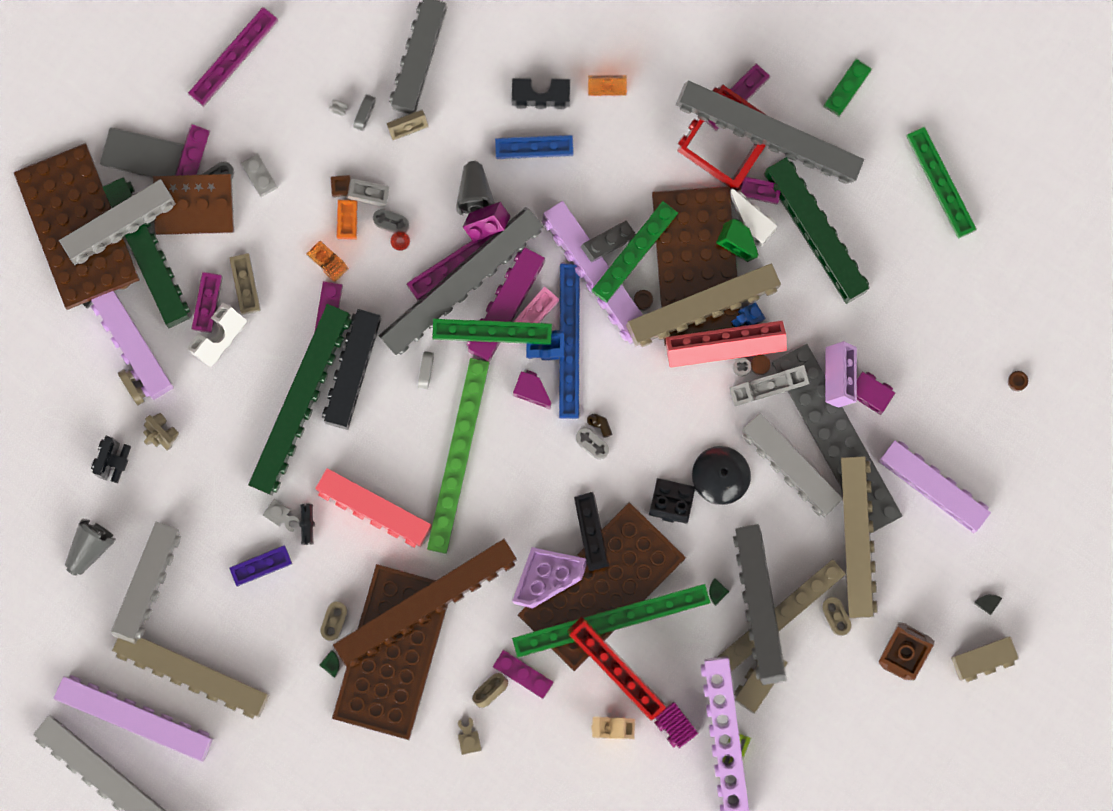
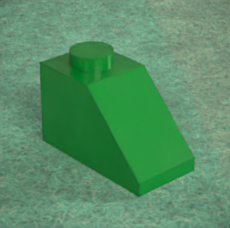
[716,219,759,262]

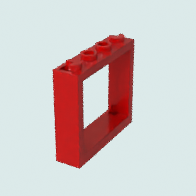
[677,84,766,190]

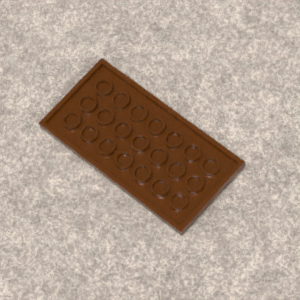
[13,143,140,310]
[652,186,742,346]
[517,502,686,672]
[332,564,448,741]

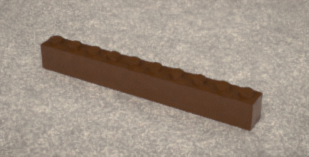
[333,539,517,667]

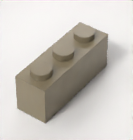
[951,636,1019,683]
[733,659,788,714]

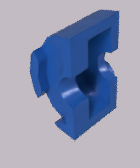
[526,330,565,360]

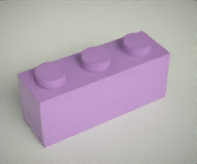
[825,341,857,408]

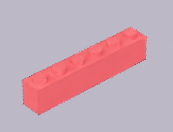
[666,321,787,367]
[315,468,432,548]

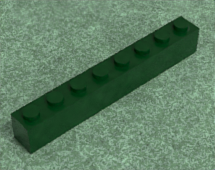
[764,157,870,304]
[103,177,191,328]

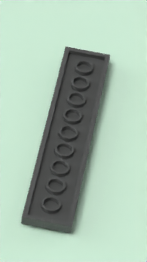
[772,344,902,534]

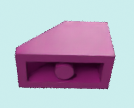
[513,370,552,409]

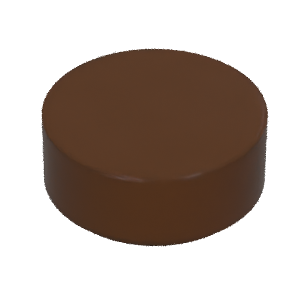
[634,290,653,310]
[751,355,771,375]
[1008,371,1028,391]

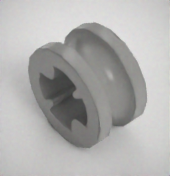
[329,100,348,116]
[733,358,751,377]

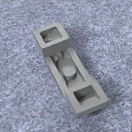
[730,365,810,406]

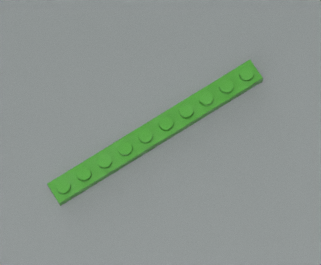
[427,358,490,554]

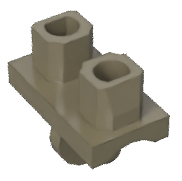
[143,413,179,451]

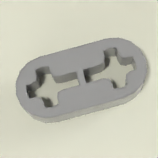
[418,351,434,389]
[576,428,609,460]

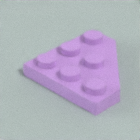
[512,547,587,608]

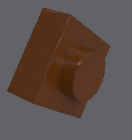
[331,175,351,197]

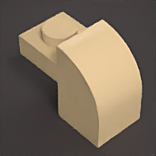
[591,717,635,739]

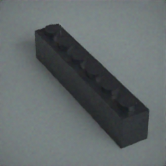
[322,309,381,430]

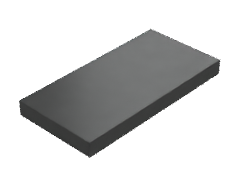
[100,127,184,178]

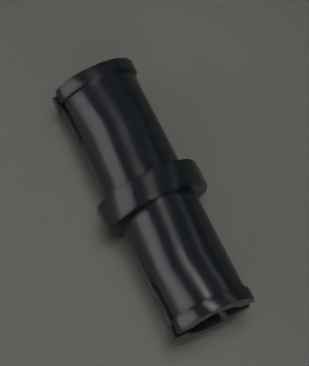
[299,504,315,545]

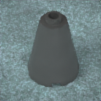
[456,161,495,216]
[65,518,116,576]

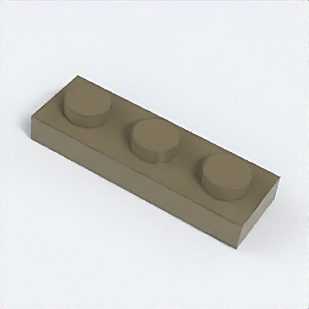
[229,253,261,315]

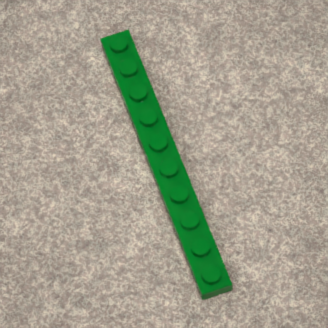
[512,584,711,658]

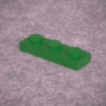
[823,59,872,117]

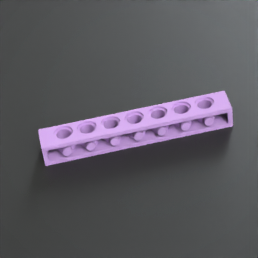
[701,656,749,811]

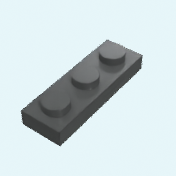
[581,220,636,263]

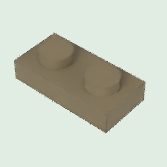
[386,109,429,140]

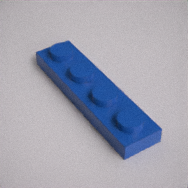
[495,135,573,159]

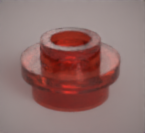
[390,231,410,251]

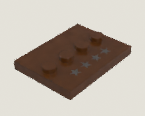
[153,174,234,235]

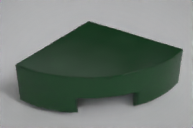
[709,578,729,606]
[319,650,339,678]

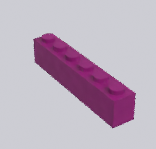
[467,247,545,362]

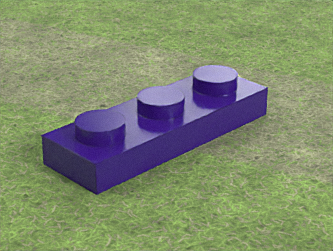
[229,545,293,587]

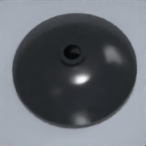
[692,446,751,505]

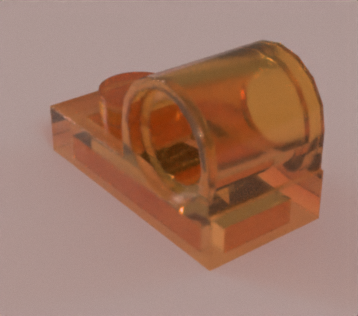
[306,241,349,282]

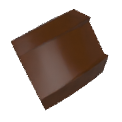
[878,622,934,680]

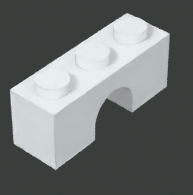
[187,303,247,367]

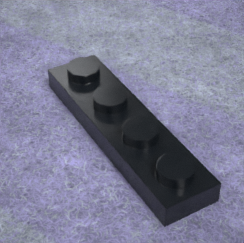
[574,492,609,571]

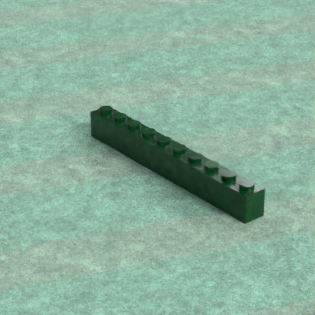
[248,304,352,496]

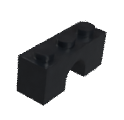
[512,78,570,109]

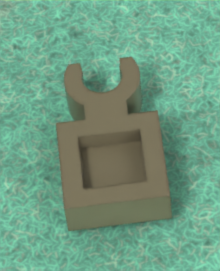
[458,718,482,755]

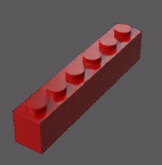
[568,617,666,721]

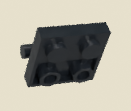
[91,436,131,484]
[649,478,695,524]

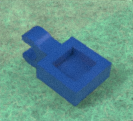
[731,302,766,327]

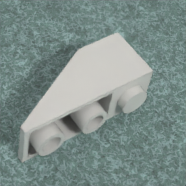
[730,189,777,248]

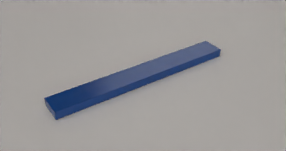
[559,264,580,419]

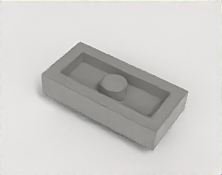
[241,154,277,197]
[347,178,389,207]

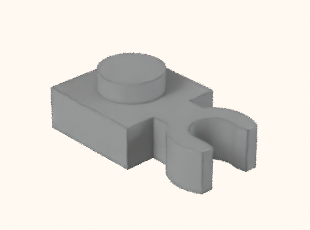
[263,499,300,532]

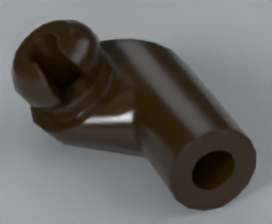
[587,414,613,438]

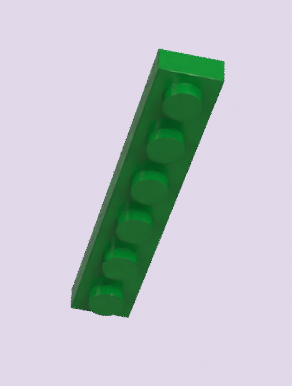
[906,127,977,239]
[591,201,678,303]
[432,319,552,345]

